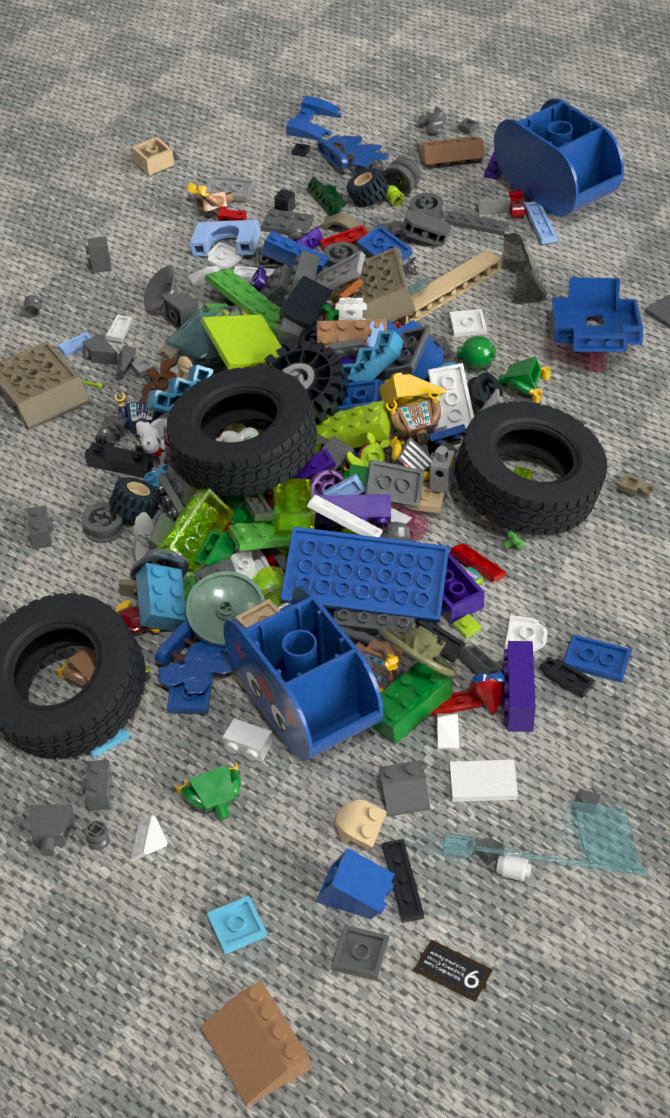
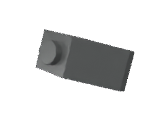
[82,334,118,365]

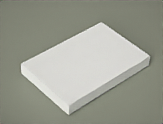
[450,760,518,802]

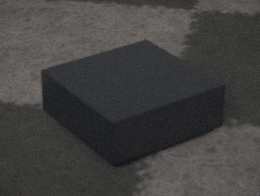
[291,143,310,157]

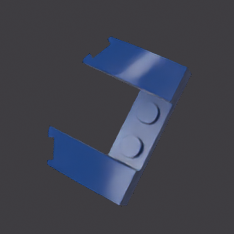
[286,95,342,140]

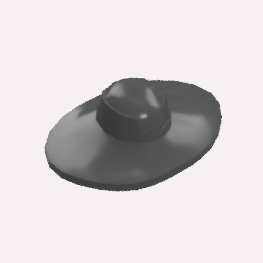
[144,265,178,312]
[380,521,416,542]
[130,549,189,580]

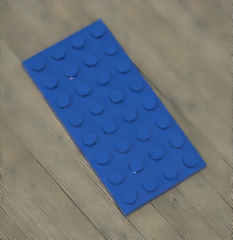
[281,527,449,622]

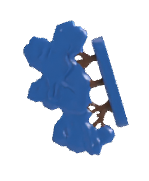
[317,135,389,170]
[155,619,235,694]

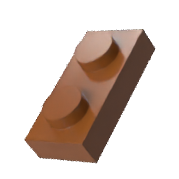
[330,278,364,304]

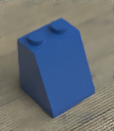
[315,848,394,919]

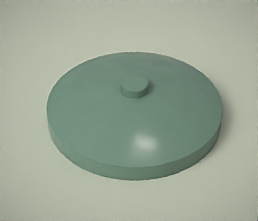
[186,571,265,647]

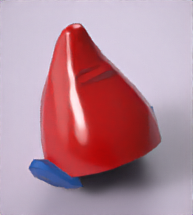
[470,670,504,715]

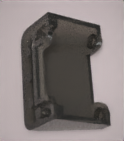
[502,233,546,305]

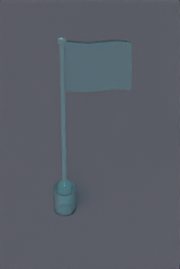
[443,801,649,877]

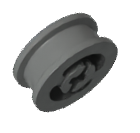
[409,193,444,219]
[324,242,359,267]
[82,502,125,543]

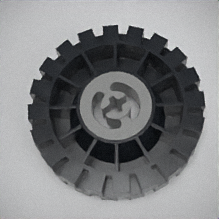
[258,341,348,426]

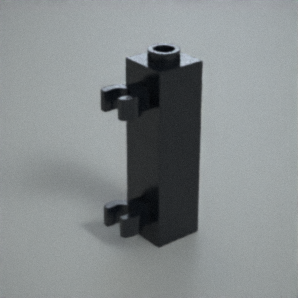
[85,437,154,478]

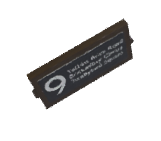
[413,939,493,1002]

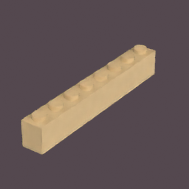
[396,250,501,326]

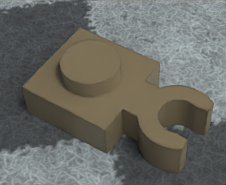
[618,473,654,498]

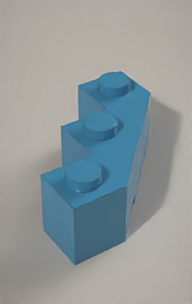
[342,330,404,383]
[146,365,213,413]

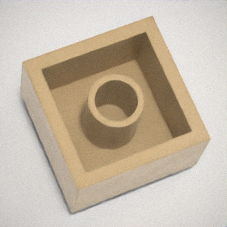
[132,137,174,175]

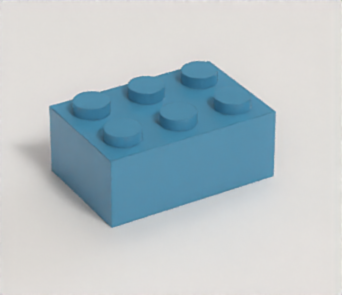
[136,563,187,631]

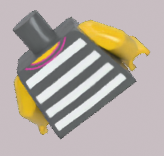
[390,436,433,481]

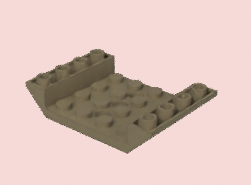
[339,247,416,321]
[0,341,91,429]

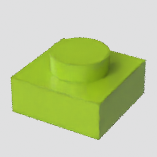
[453,614,481,639]

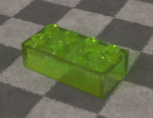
[271,479,315,536]
[157,488,234,572]

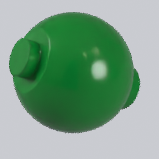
[457,336,496,370]

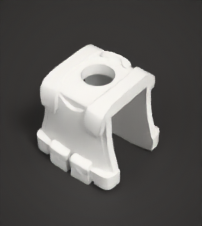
[335,298,367,320]

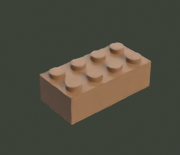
[317,319,387,348]

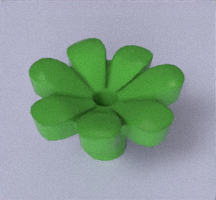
[504,530,524,550]

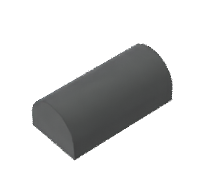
[459,645,502,675]

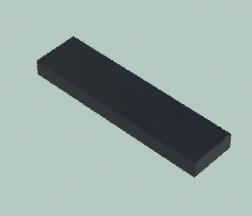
[382,839,425,923]

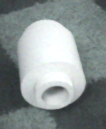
[497,855,531,881]

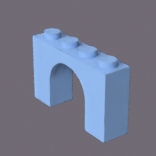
[190,220,261,257]

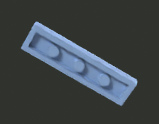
[524,201,557,244]

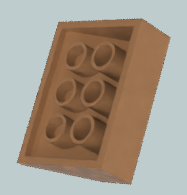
[416,136,484,167]
[200,980,311,1107]

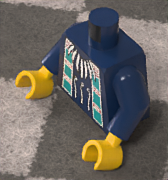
[115,390,167,438]

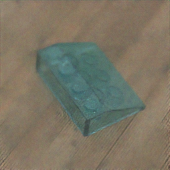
[165,305,243,359]

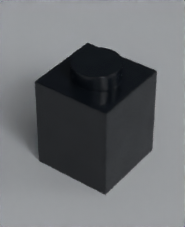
[274,189,296,211]

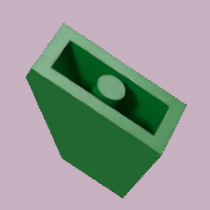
[192,530,236,566]

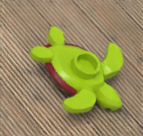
[346,432,390,467]

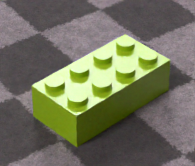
[316,400,391,452]

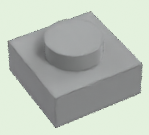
[378,213,394,228]
[131,357,155,377]

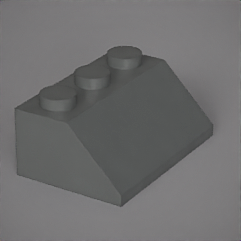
[384,325,431,378]

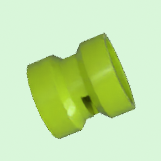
[385,185,405,206]

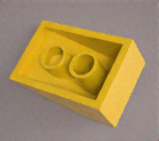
[379,373,446,407]

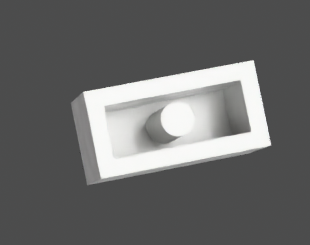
[223,718,273,762]

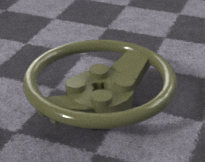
[378,622,456,678]

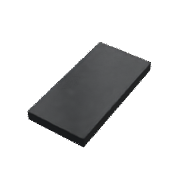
[278,275,333,329]

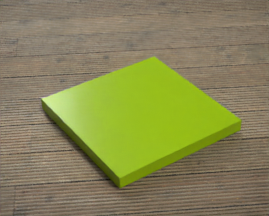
[201,315,281,369]

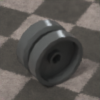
[382,157,421,196]

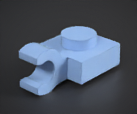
[367,321,384,347]

